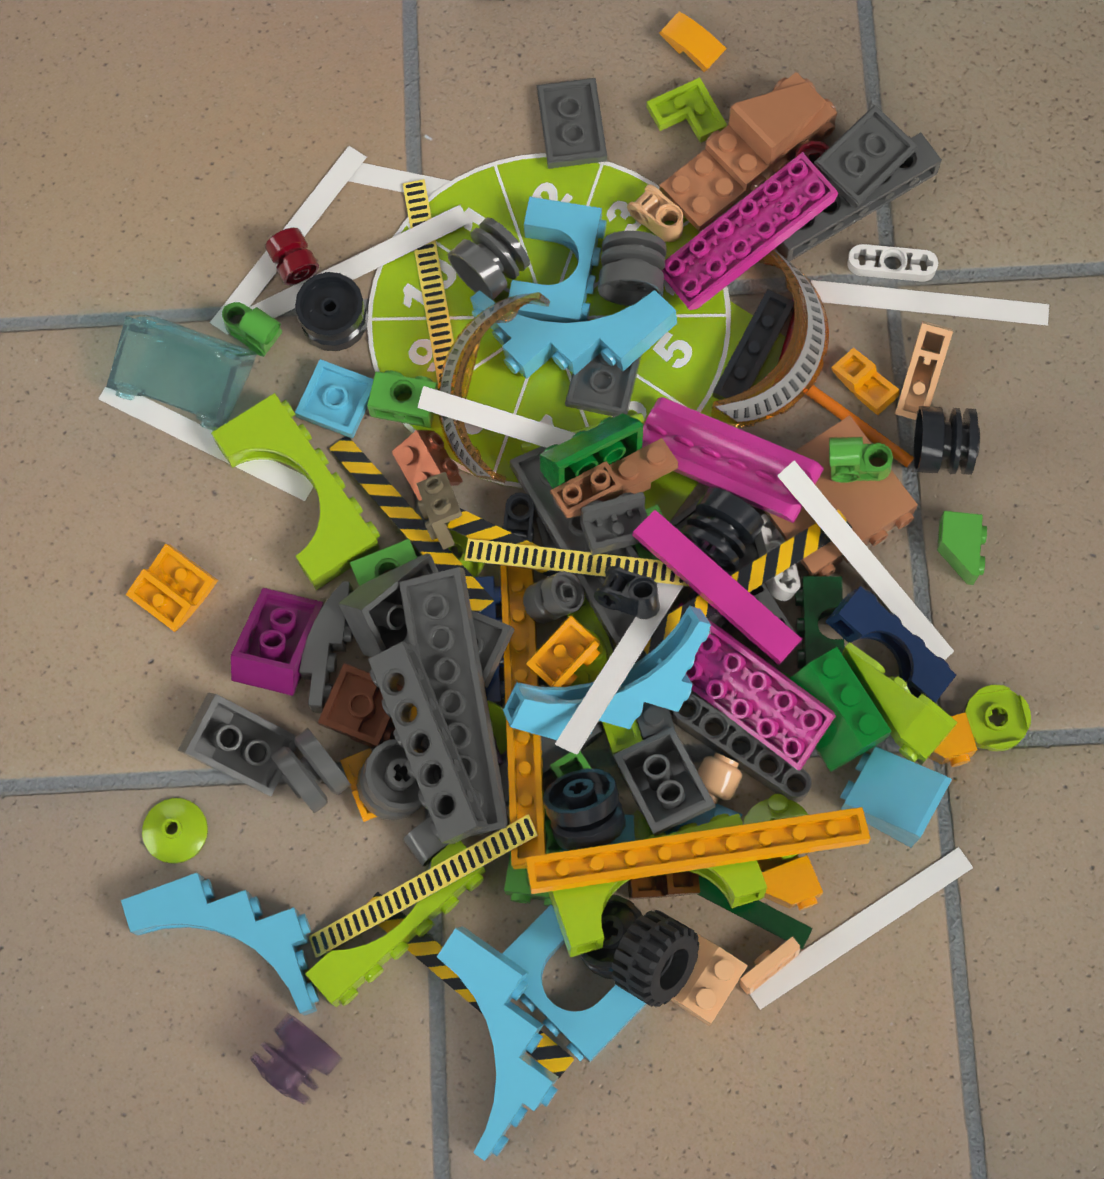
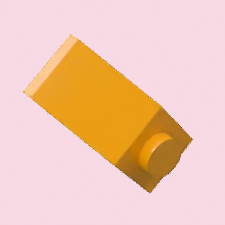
[929,712,978,767]
[762,855,823,911]

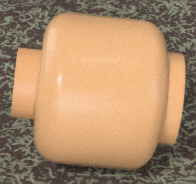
[697,753,742,804]

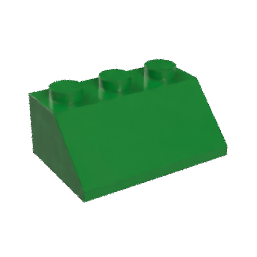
[540,413,644,489]
[789,647,891,773]

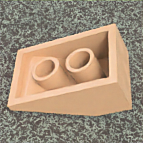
[670,934,748,1026]

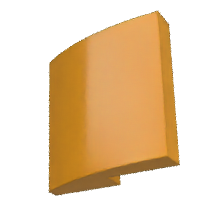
[126,544,219,632]

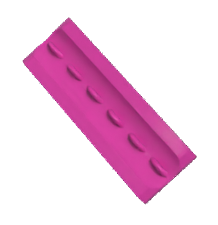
[662,152,838,310]
[642,397,824,523]
[677,603,836,770]

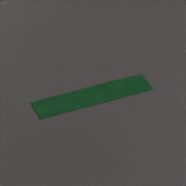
[697,875,813,949]

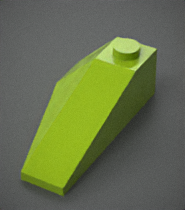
[842,642,958,765]

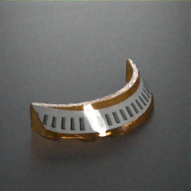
[711,249,829,428]
[438,292,550,483]

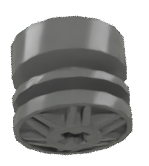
[447,217,530,300]
[598,231,667,306]

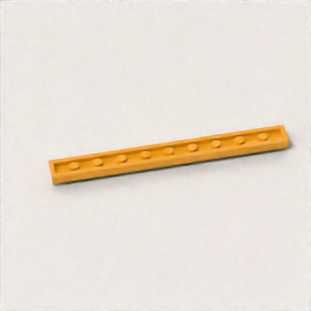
[500,565,547,869]
[526,807,871,894]

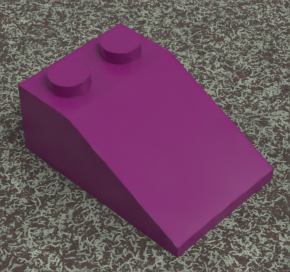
[231,588,324,696]

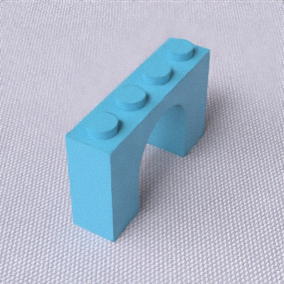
[506,197,607,323]
[502,905,647,1062]

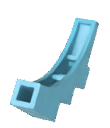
[470,290,677,379]
[503,605,711,740]
[121,873,319,1016]
[437,926,559,1161]

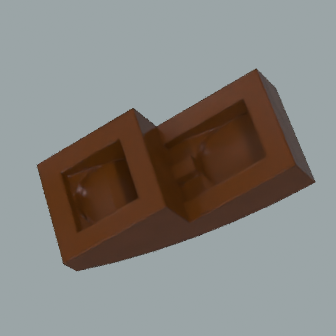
[628,871,700,900]

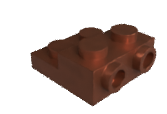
[318,663,404,749]

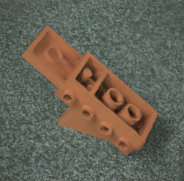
[659,72,837,232]

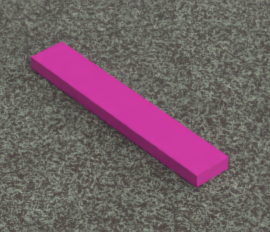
[632,510,802,665]

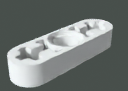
[847,244,938,282]
[755,514,801,601]

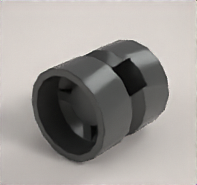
[523,571,584,624]

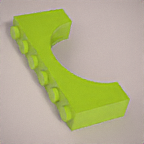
[211,393,380,590]
[548,813,767,957]

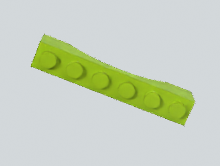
[305,841,486,1007]

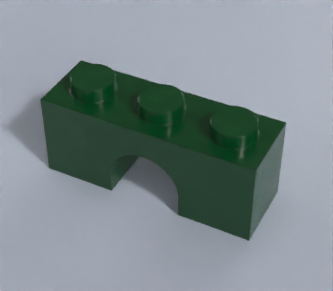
[795,576,845,669]

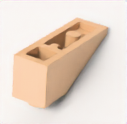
[895,321,953,420]

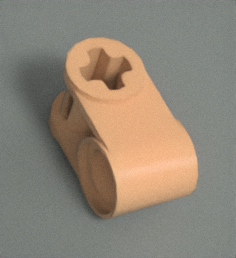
[627,184,683,242]

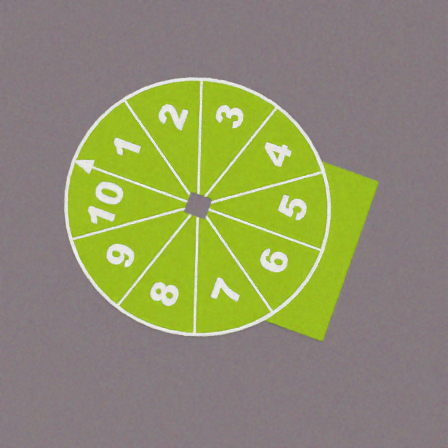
[367,153,800,522]

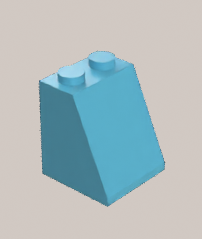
[840,746,952,848]

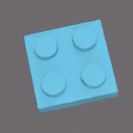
[295,359,374,439]

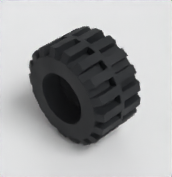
[612,910,699,1007]

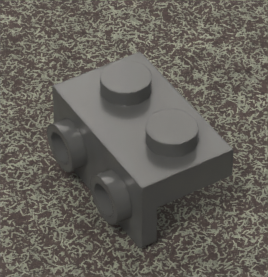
[580,492,648,556]

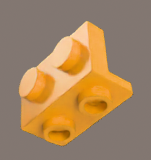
[526,615,600,687]

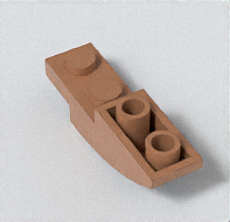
[550,438,678,518]

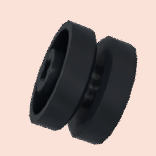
[295,272,368,351]
[543,769,626,851]
[580,895,642,979]

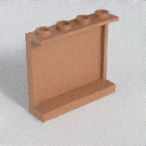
[763,415,918,576]

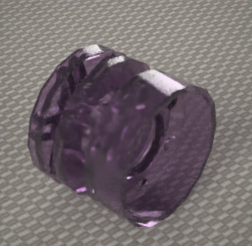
[250,1013,343,1105]

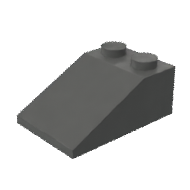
[338,553,438,657]
[178,693,297,796]
[613,726,716,836]

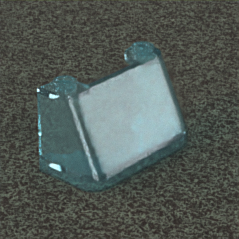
[106,315,257,431]

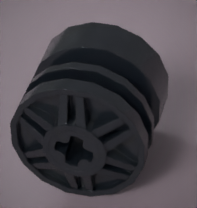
[914,406,980,475]
[680,487,764,571]

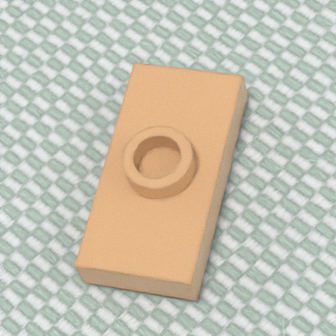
[740,937,800,995]

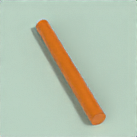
[806,385,915,468]

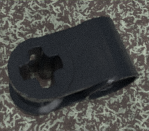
[502,492,535,544]
[594,566,660,619]

